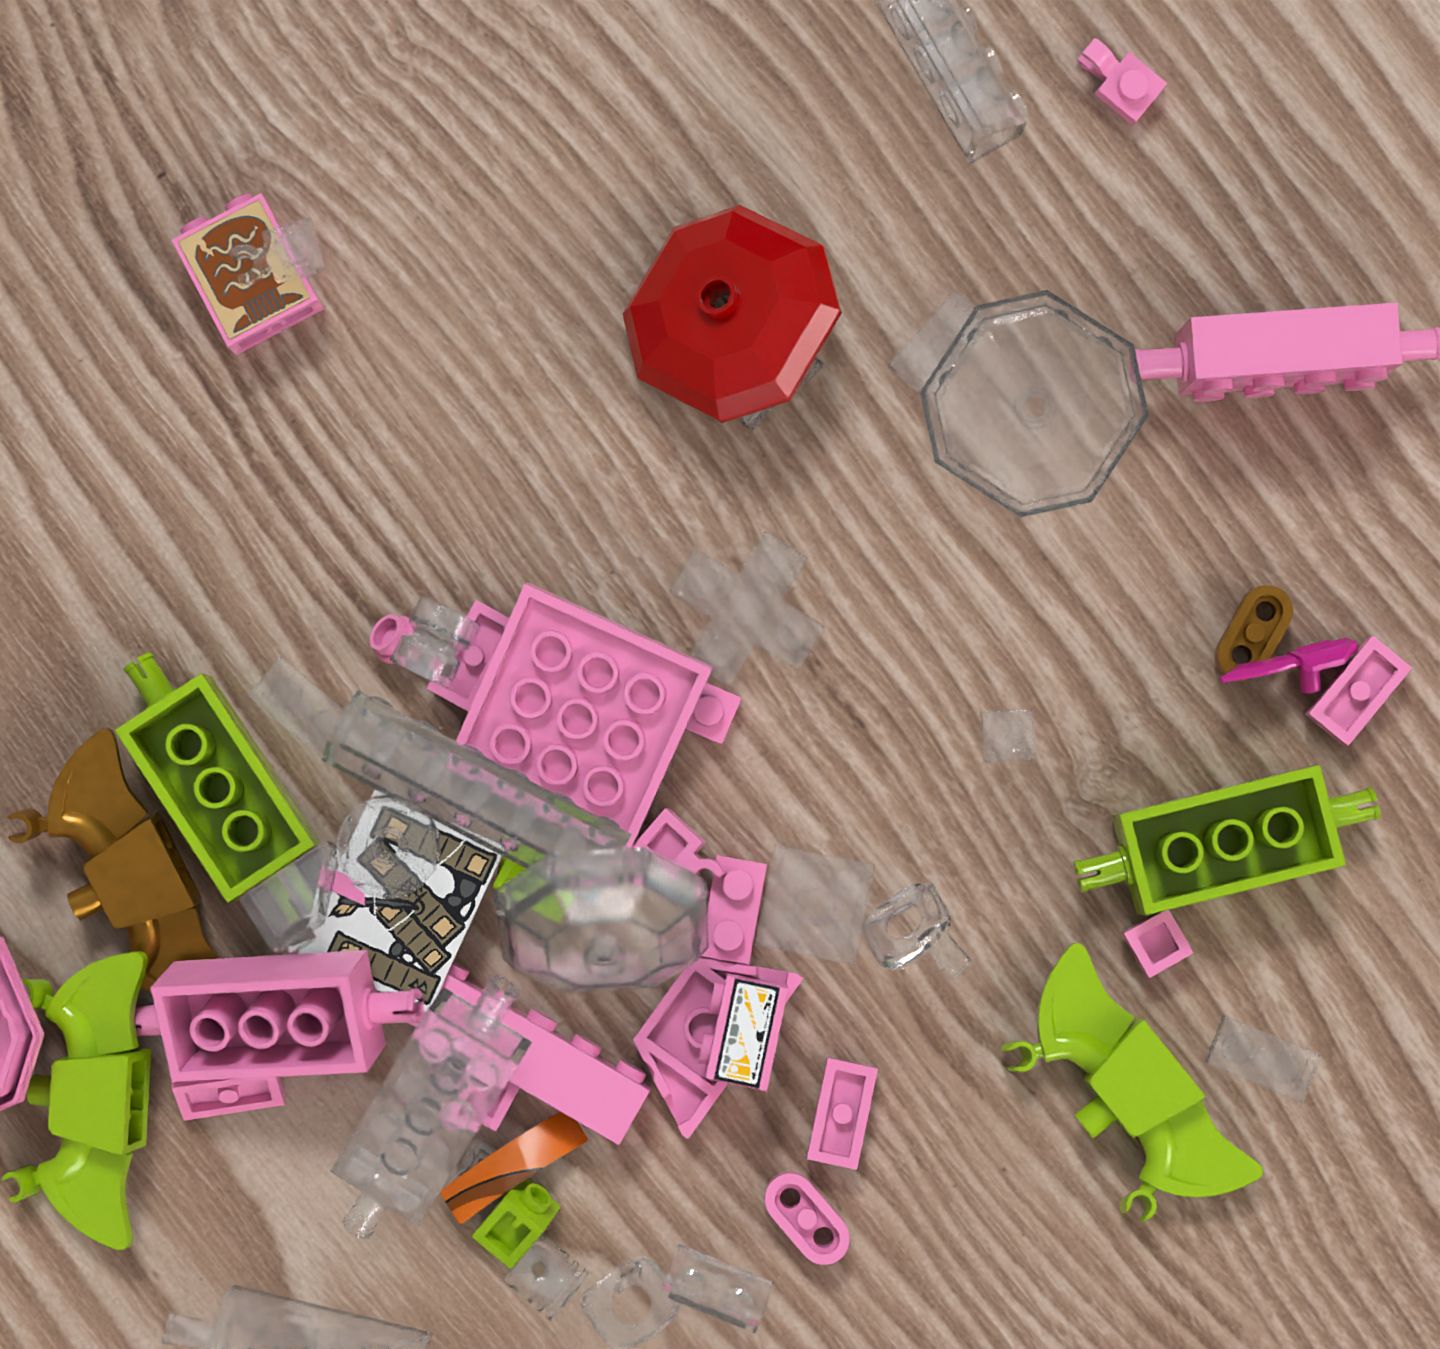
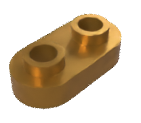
[1215,585,1293,681]

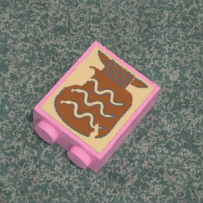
[171,193,325,355]

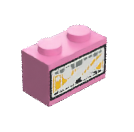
[698,973,788,1091]

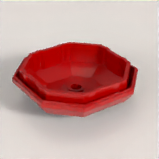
[622,205,842,423]

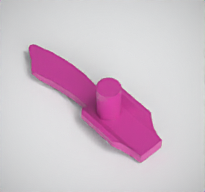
[1220,638,1358,693]

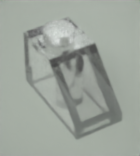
[238,840,340,955]

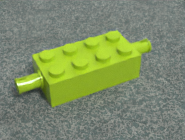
[115,652,323,925]
[1073,765,1381,916]

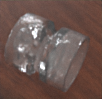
[389,596,480,689]

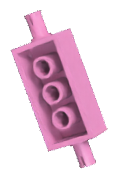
[1132,302,1440,402]
[135,950,424,1082]

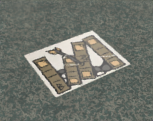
[298,790,505,1014]

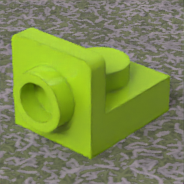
[471,1178,560,1269]

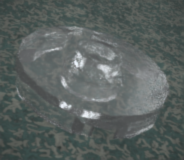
[336,795,441,899]

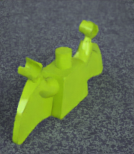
[1000,942,1263,1223]
[2,951,152,1251]

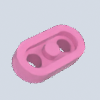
[764,1171,850,1265]

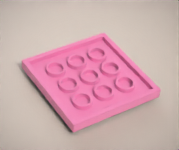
[444,582,713,853]

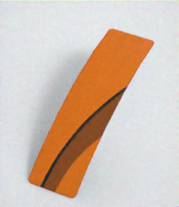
[440,1112,588,1224]

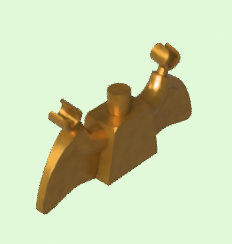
[7,728,221,993]

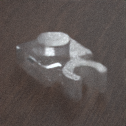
[229,218,327,286]

